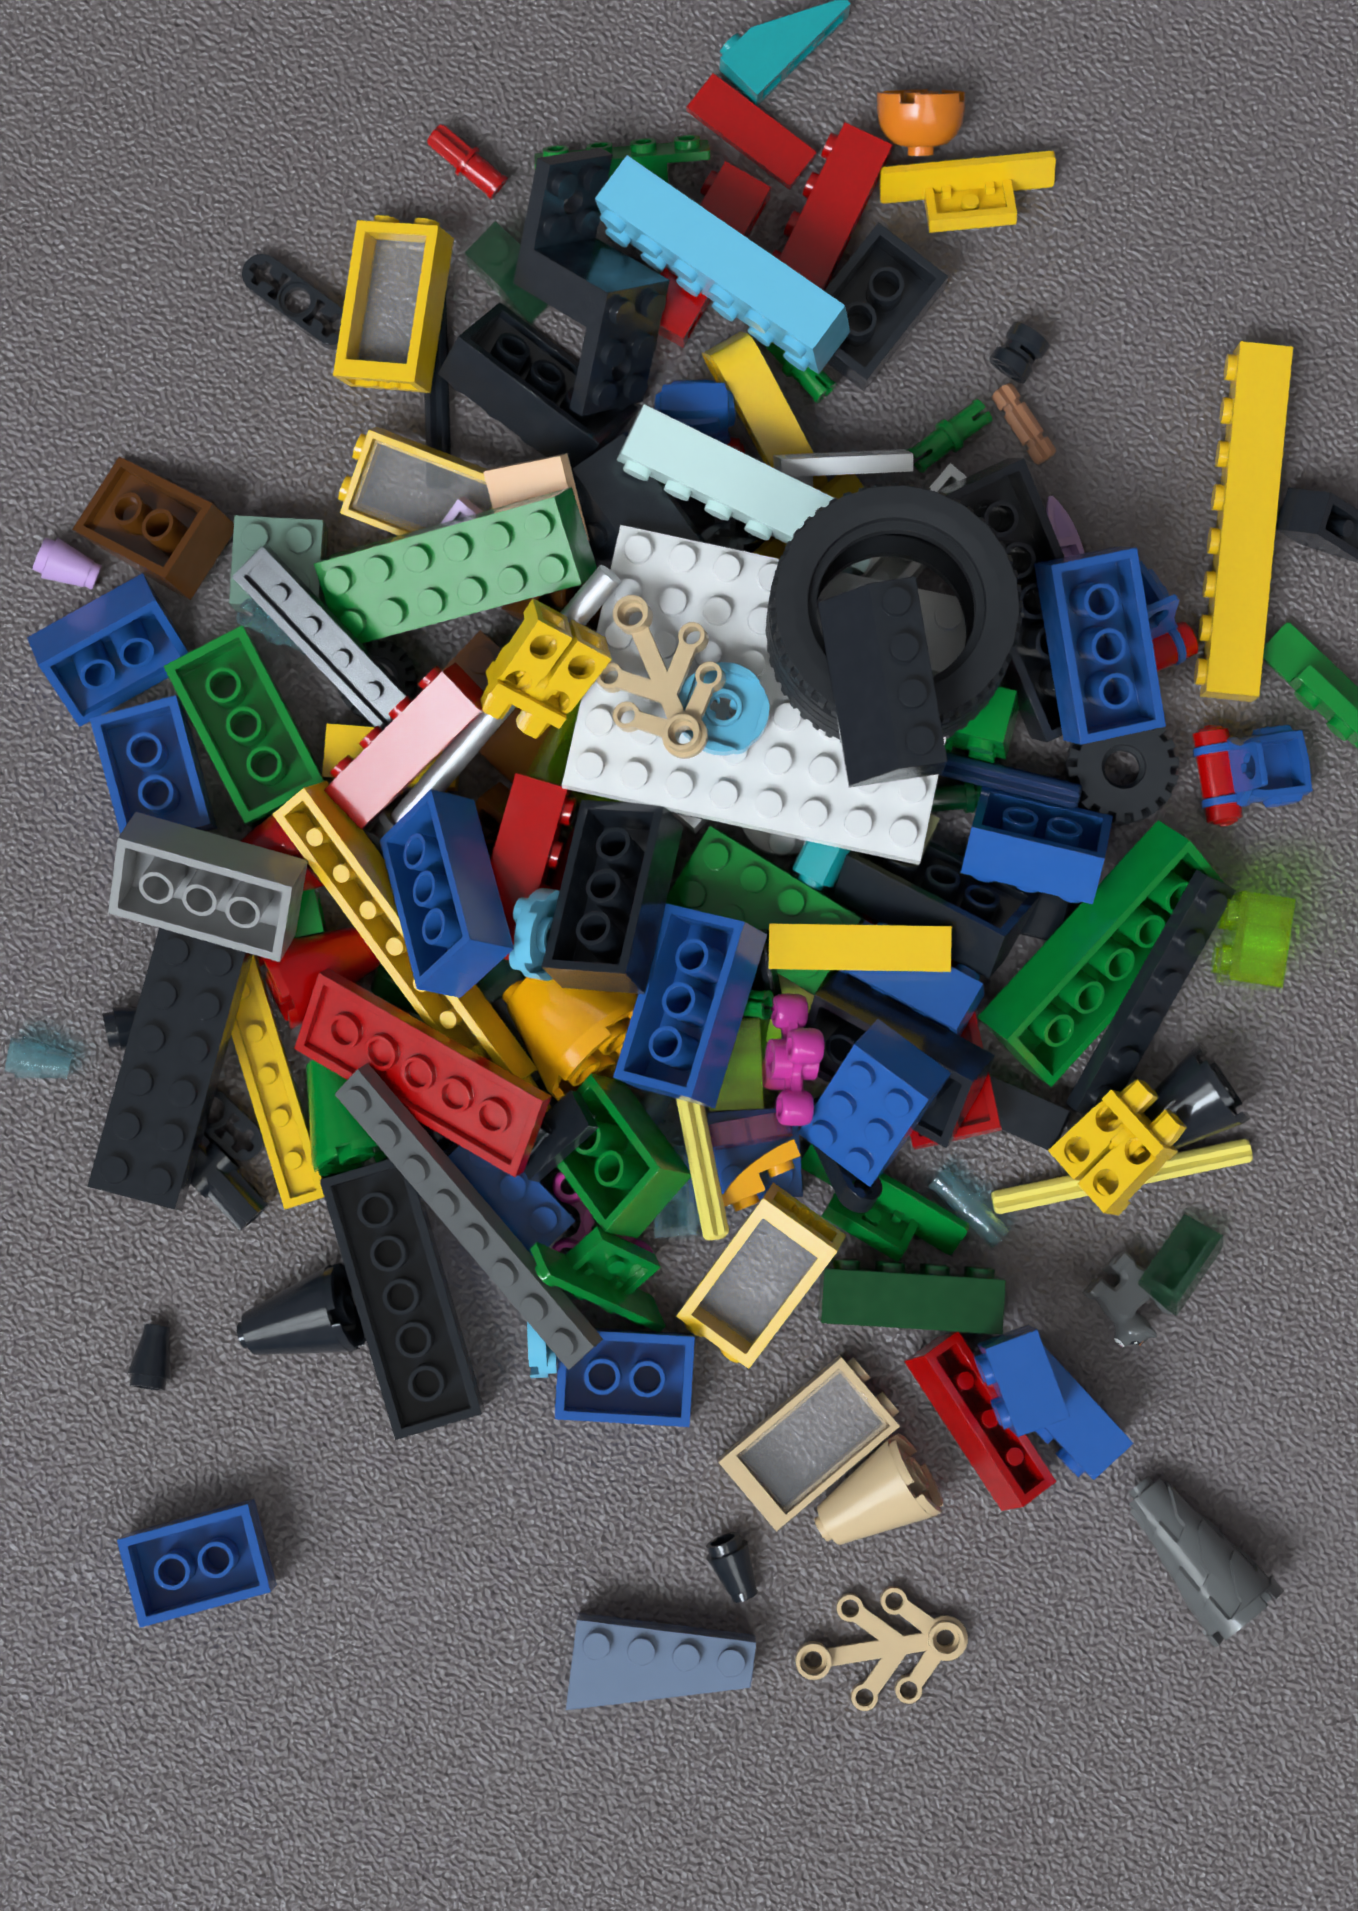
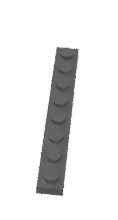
[335,1063,603,1370]

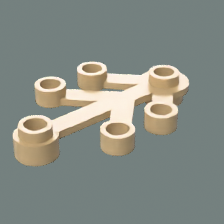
[596,595,726,759]
[795,1586,968,1711]

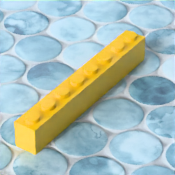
[1194,341,1293,702]
[272,781,537,1080]

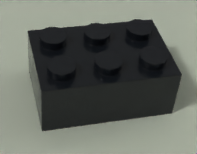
[825,222,948,391]

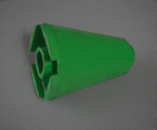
[306,1060,388,1176]

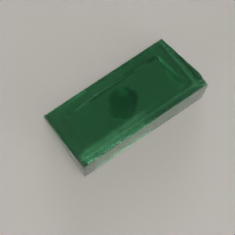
[1138,1214,1223,1316]

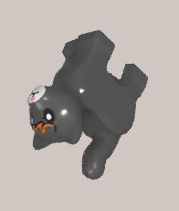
[1082,1251,1178,1347]

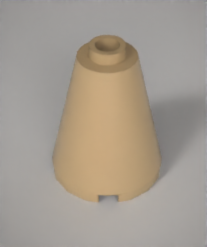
[814,1433,943,1545]

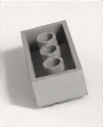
[108,812,308,962]

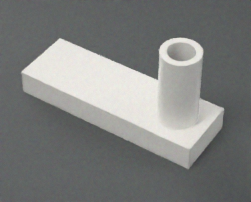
[773,449,913,487]

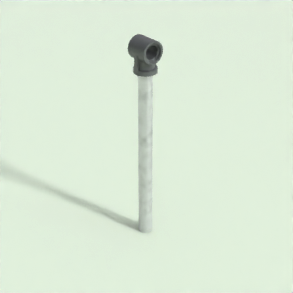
[364,565,621,858]

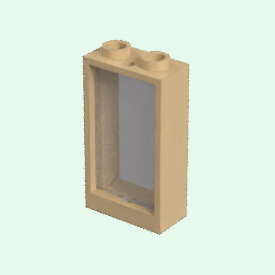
[718,1355,900,1532]

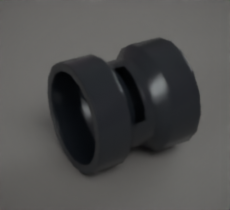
[989,322,1050,384]

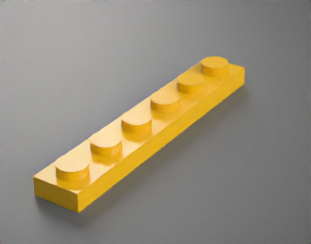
[231,955,324,1210]

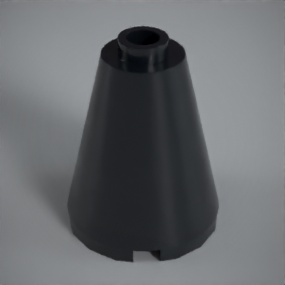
[1144,1045,1250,1149]
[237,1263,366,1355]

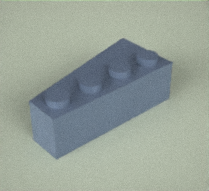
[566,1613,756,1710]

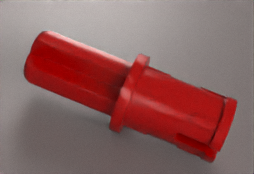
[427,124,508,199]

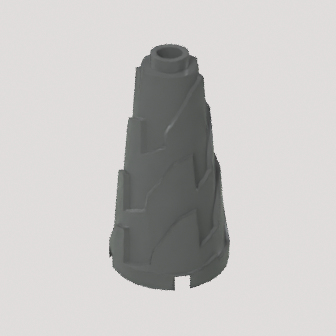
[1128,1476,1284,1647]

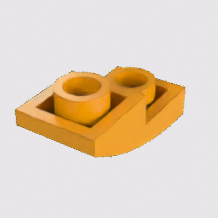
[722,1139,801,1212]

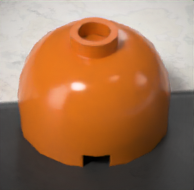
[877,89,965,156]

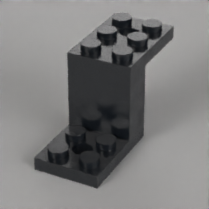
[513,148,670,416]

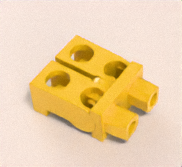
[480,599,612,739]
[1048,1079,1187,1216]

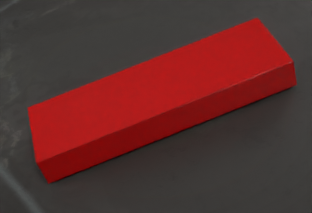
[686,73,817,190]

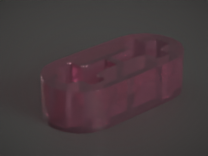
[708,1113,793,1150]

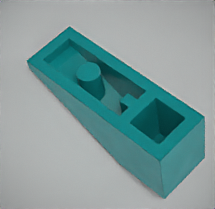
[719,0,851,106]

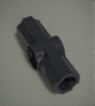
[190,1133,269,1231]

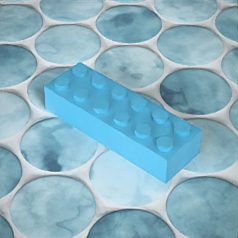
[595,156,850,374]

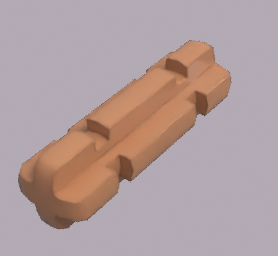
[992,383,1056,465]

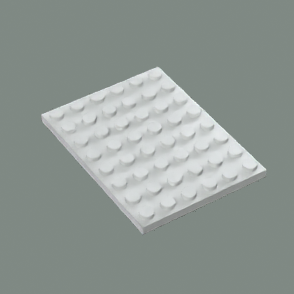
[562,525,966,865]

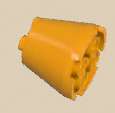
[502,977,638,1101]

